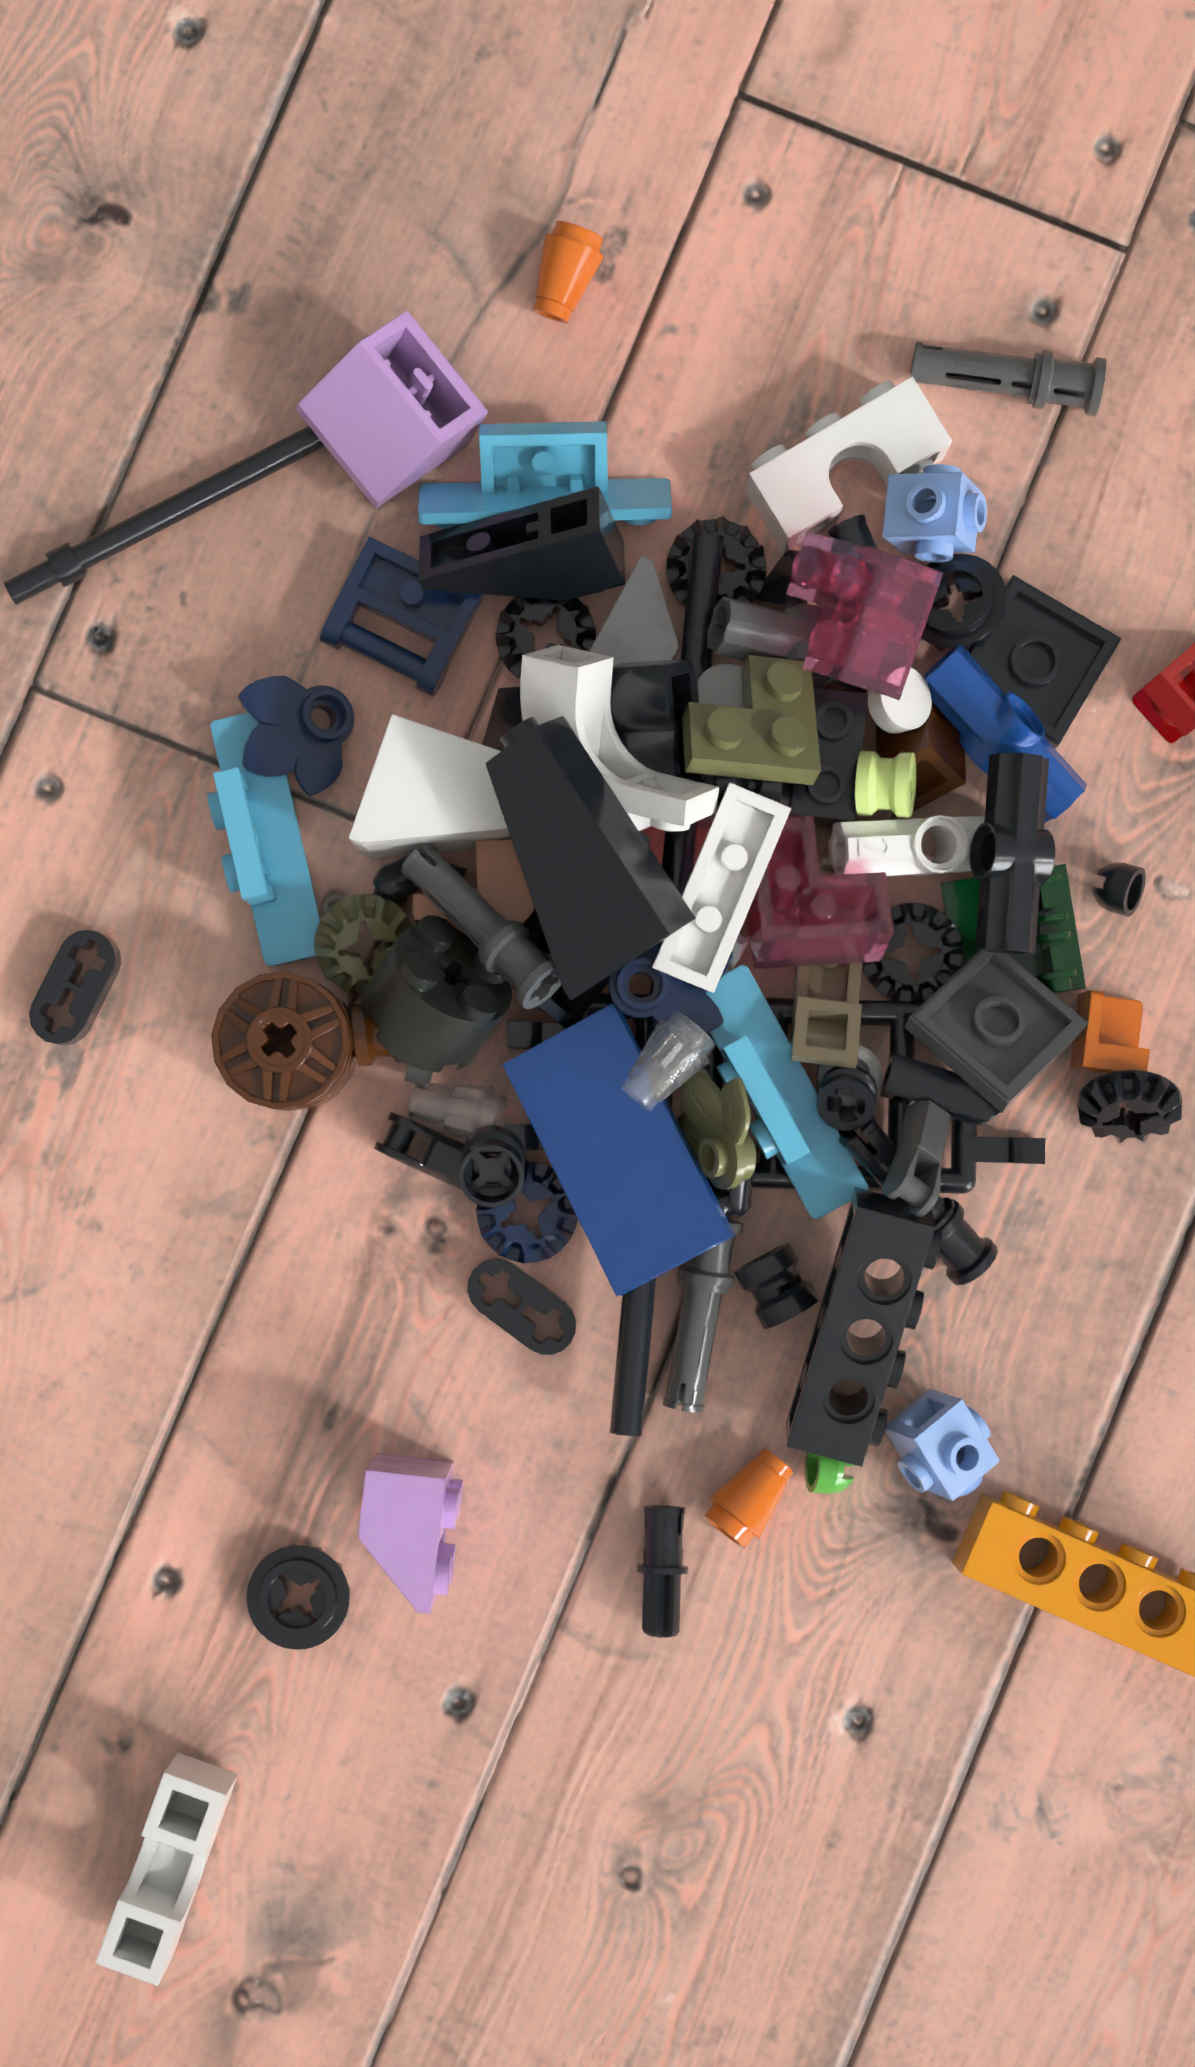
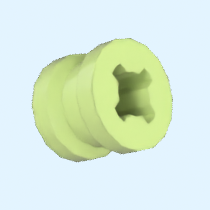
[855,750,916,817]

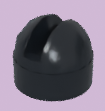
[1092,862,1146,917]

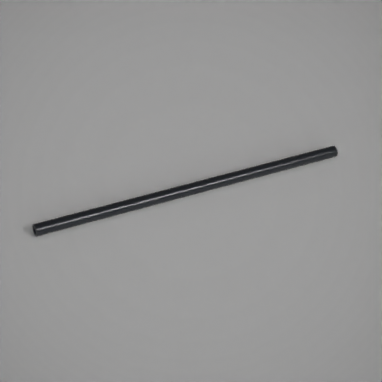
[610,535,723,1436]

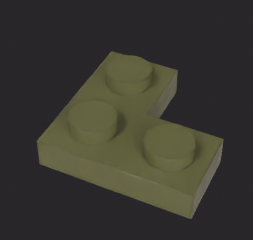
[682,655,821,785]

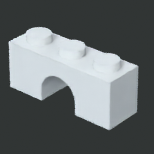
[745,376,952,554]
[95,1752,238,1986]

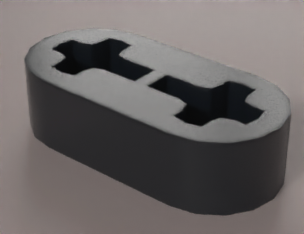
[29,930,121,1045]
[467,1258,576,1355]

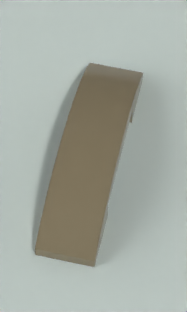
[790,825,872,1069]

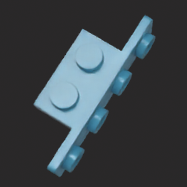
[418,421,672,529]
[207,713,321,967]
[706,965,868,1219]

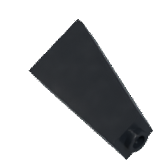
[485,716,696,1001]

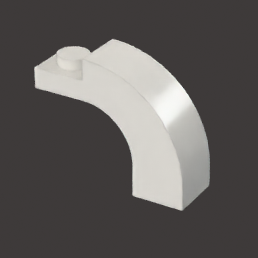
[520,645,719,831]

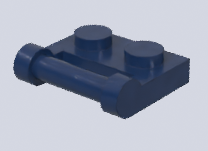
[320,536,483,697]

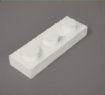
[652,783,791,993]

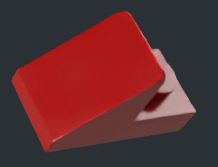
[1132,643,1195,744]

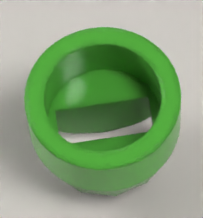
[805,1452,855,1494]

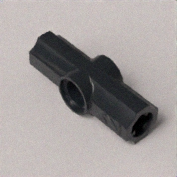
[969,753,1055,954]

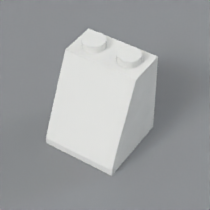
[349,714,511,859]

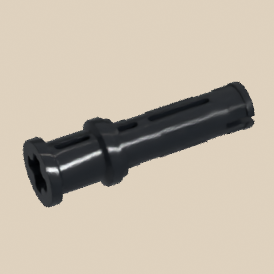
[839,1117,998,1285]

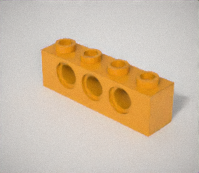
[952,1490,1195,1677]

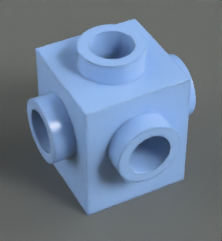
[882,464,987,562]
[885,1389,1000,1501]

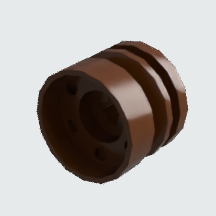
[211,972,357,1111]

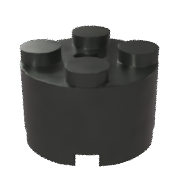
[360,915,512,1072]

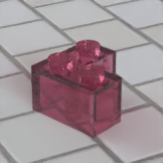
[786,532,943,700]
[747,816,894,969]

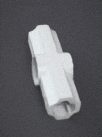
[828,815,985,879]

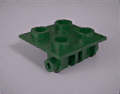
[940,864,1086,994]

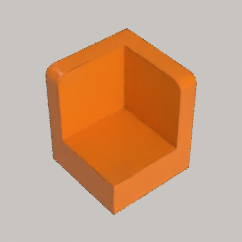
[1070,990,1150,1073]

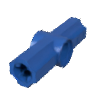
[922,644,1087,823]

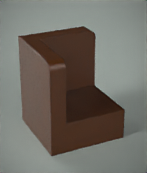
[876,702,966,811]

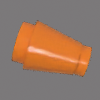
[533,221,604,324]
[704,1448,793,1549]

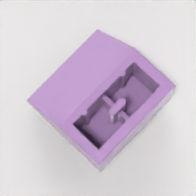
[296,311,488,509]
[358,1453,463,1614]

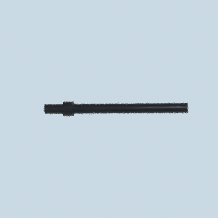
[4,426,325,605]

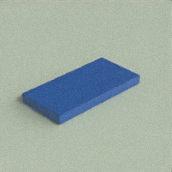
[502,1003,736,1296]

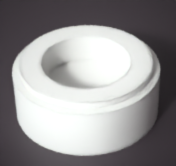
[867,666,932,734]

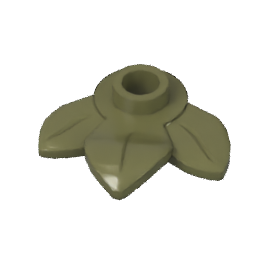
[677,1064,756,1190]

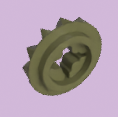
[314,894,413,993]

